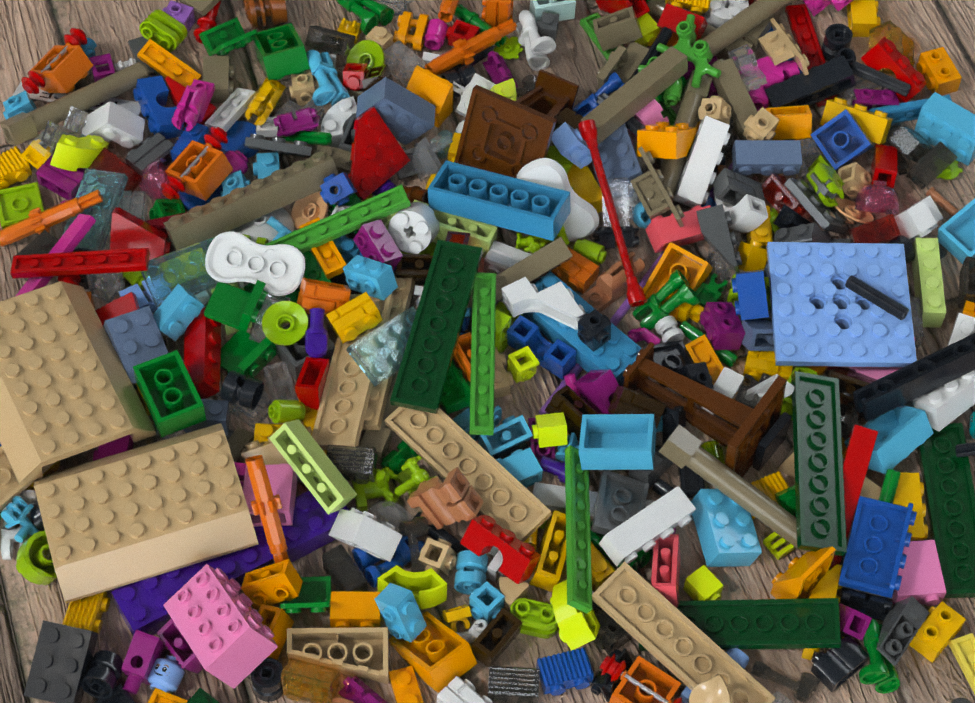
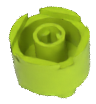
[16,530,57,585]

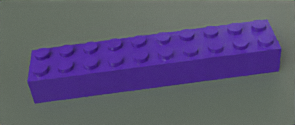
[112,491,349,636]

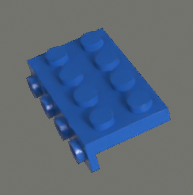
[838,496,917,598]

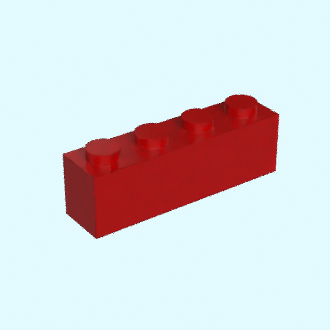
[184,307,221,399]

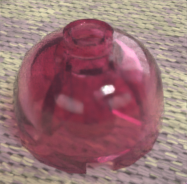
[139,157,180,201]
[854,180,900,215]

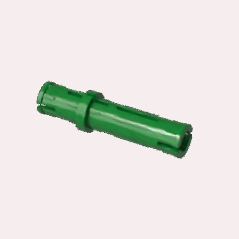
[454,4,507,47]

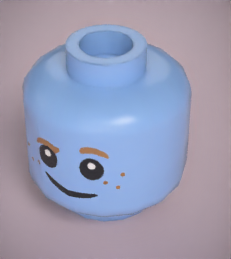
[148,655,185,693]

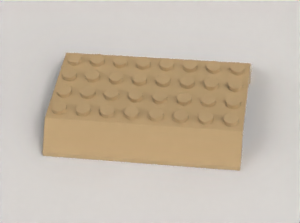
[0,281,156,485]
[34,423,259,603]

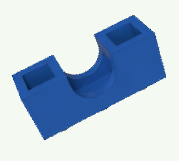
[133,75,184,139]
[507,315,576,380]

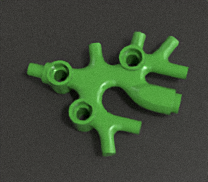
[638,14,721,106]

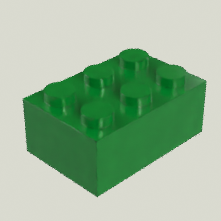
[253,23,310,80]
[133,350,206,437]

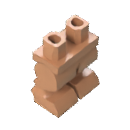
[407,467,484,530]

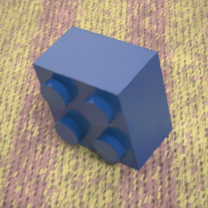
[810,109,874,171]
[732,269,769,321]

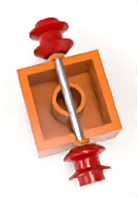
[21,28,94,94]
[161,127,233,201]
[600,654,682,703]

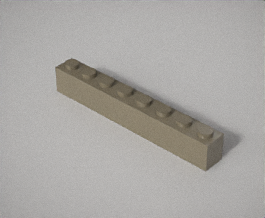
[163,151,338,254]

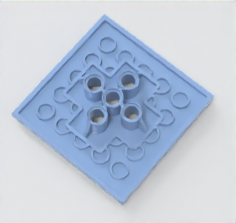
[767,242,917,367]

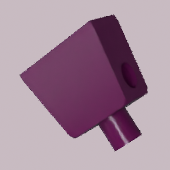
[574,369,619,414]
[122,630,168,694]

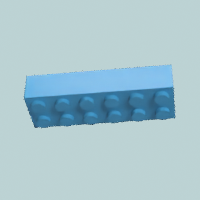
[427,160,571,241]
[523,271,642,386]

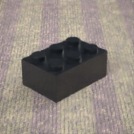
[23,620,99,703]

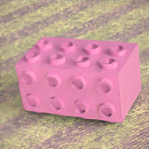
[163,564,278,689]

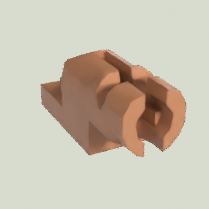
[581,251,645,313]

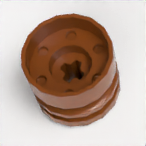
[243,0,288,30]

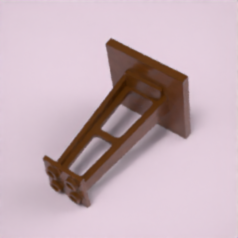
[454,69,579,178]
[623,342,787,478]

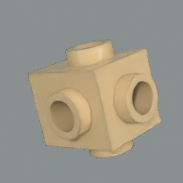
[289,69,319,107]
[698,96,732,125]
[743,107,780,140]
[838,162,872,199]
[418,538,457,575]

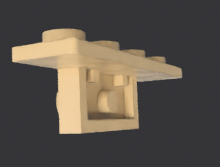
[758,18,809,76]

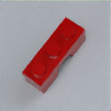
[860,36,927,103]
[460,514,541,584]

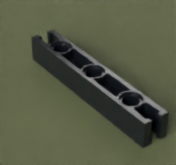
[853,333,975,421]

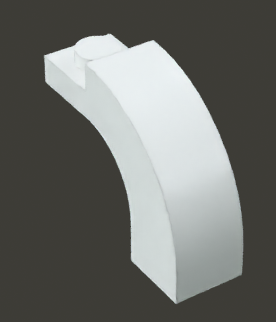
[713,189,768,233]

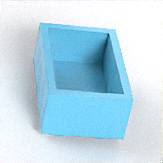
[913,92,975,166]
[937,198,975,269]
[844,405,934,474]
[579,414,656,470]
[691,489,762,567]

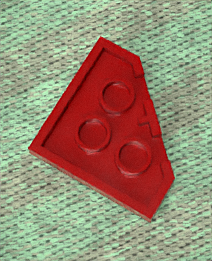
[348,107,410,200]

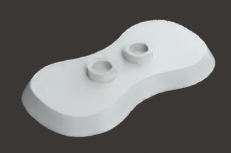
[517,158,599,242]
[205,231,305,296]

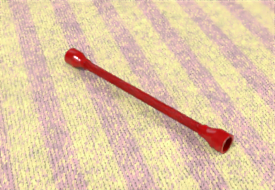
[578,119,647,307]

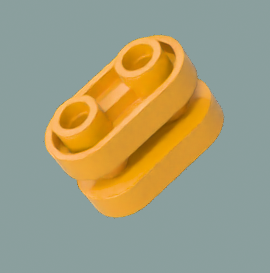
[393,11,429,51]

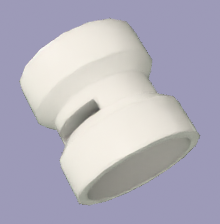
[655,316,685,343]

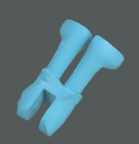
[306,50,350,106]

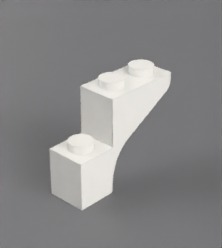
[501,277,586,330]

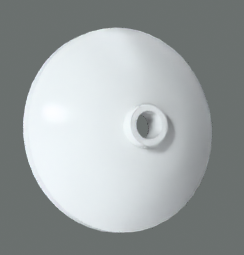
[228,208,294,243]

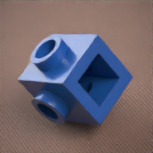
[320,172,357,207]

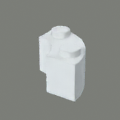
[321,96,357,148]

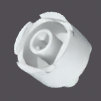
[705,0,749,28]
[388,202,439,254]

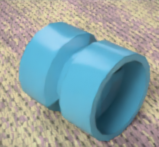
[454,550,488,595]

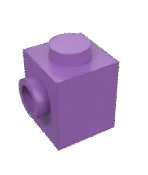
[162,0,195,33]

